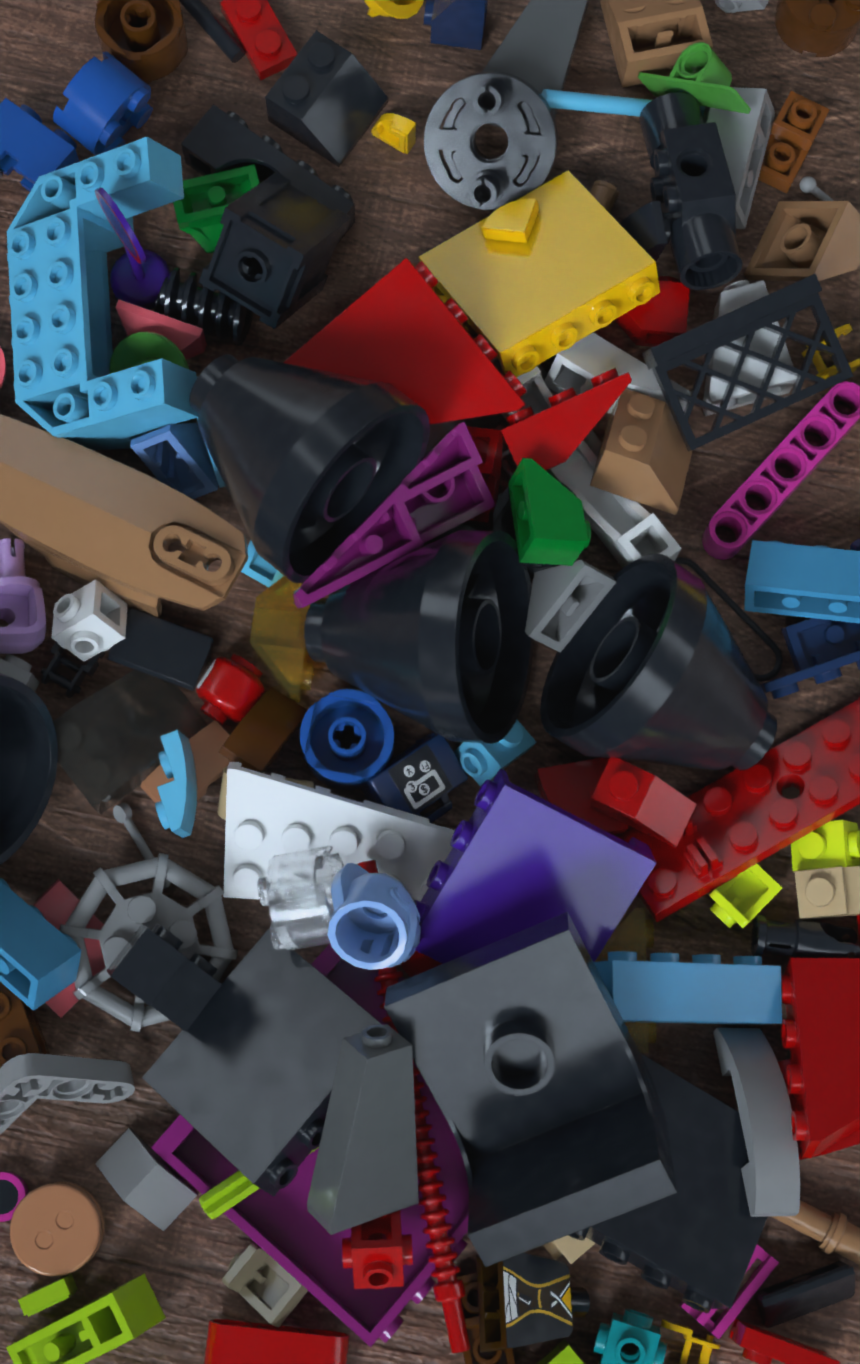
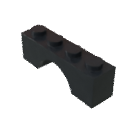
[181,104,355,246]

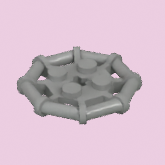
[59,853,238,1032]

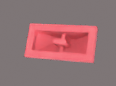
[115,299,207,360]

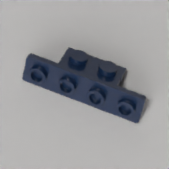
[760,618,860,700]

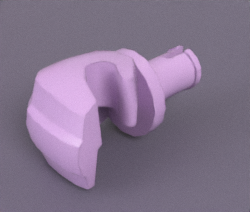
[0,538,46,654]

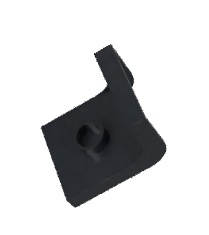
[384,911,677,1267]

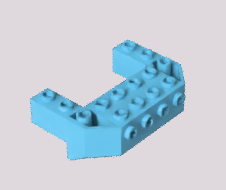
[7,137,199,450]

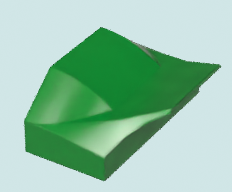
[173,164,259,254]

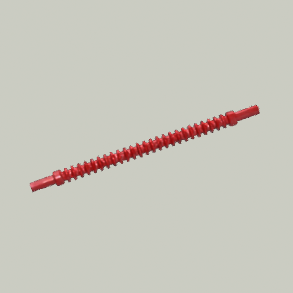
[357,860,471,1353]

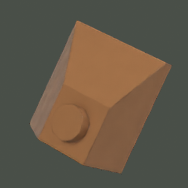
[744,201,860,281]

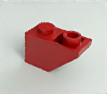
[615,276,690,347]

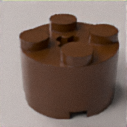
[94,0,188,84]
[775,0,860,57]

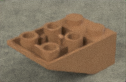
[600,0,713,88]

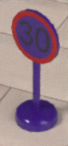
[95,187,171,310]

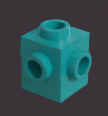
[593,1309,667,1364]

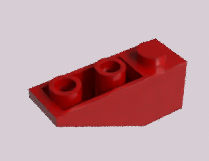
[501,368,632,470]

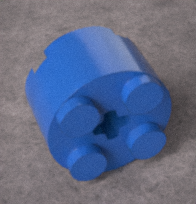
[53,51,153,156]
[300,689,394,790]

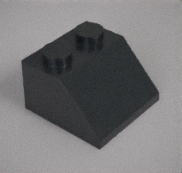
[265,30,388,167]

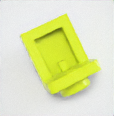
[791,820,860,871]
[709,864,782,928]

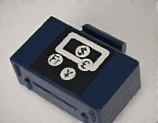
[359,733,468,823]

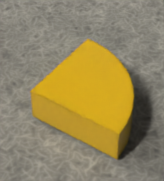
[371,113,416,154]
[481,198,539,243]

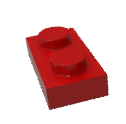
[220,0,297,81]

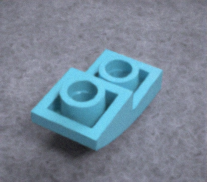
[155,730,197,838]

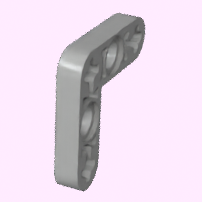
[0,1053,135,1135]

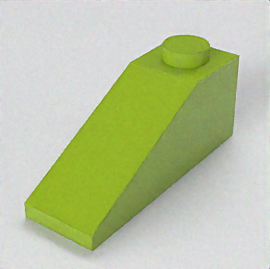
[6,1274,166,1364]

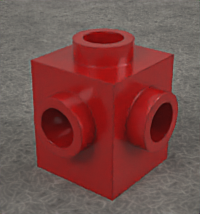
[342,1210,413,1289]

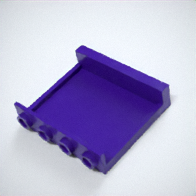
[414,768,657,964]

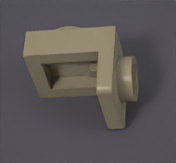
[222,1242,308,1328]

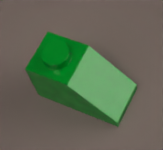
[508,458,591,566]

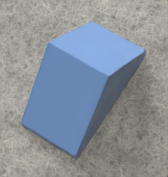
[130,423,218,499]

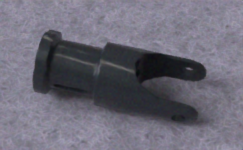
[751,915,860,958]

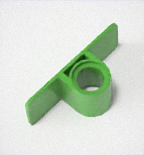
[638,42,751,114]

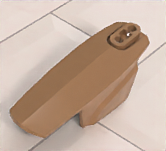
[0,414,248,618]

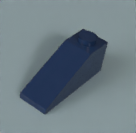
[424,0,488,50]

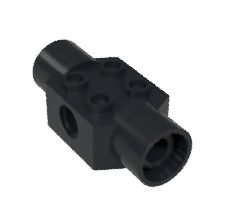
[639,92,743,290]

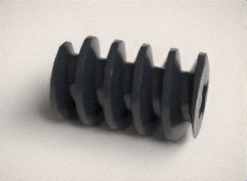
[155,266,254,345]

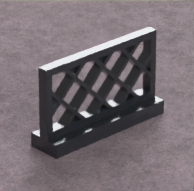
[641,274,854,451]

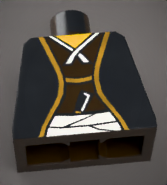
[476,1253,590,1352]

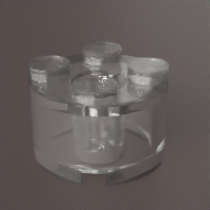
[257,845,344,951]

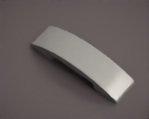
[713,1028,800,1217]

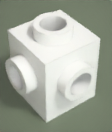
[51,579,128,661]

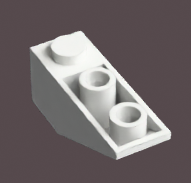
[544,333,691,414]

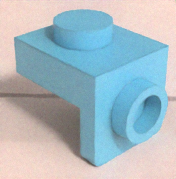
[454,720,536,787]

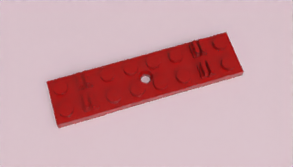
[618,697,860,922]

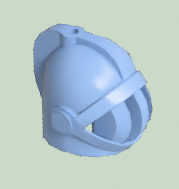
[328,863,421,970]

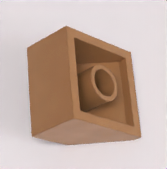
[590,388,693,515]

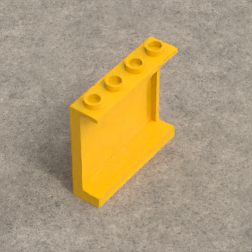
[418,170,660,377]

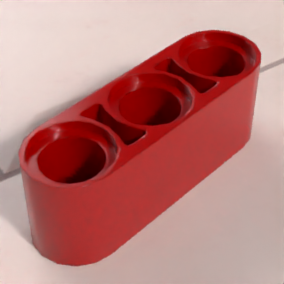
[204,1319,350,1364]

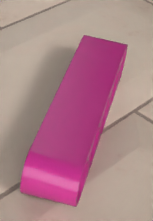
[702,381,860,560]

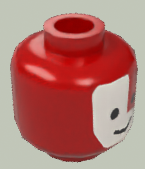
[196,654,265,725]

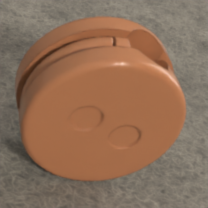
[10,1181,105,1277]

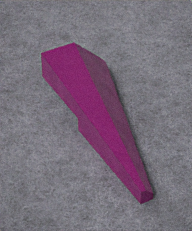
[293,422,496,609]

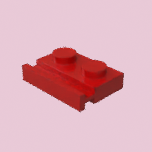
[728,1318,840,1364]

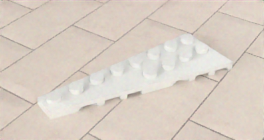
[223,762,455,904]

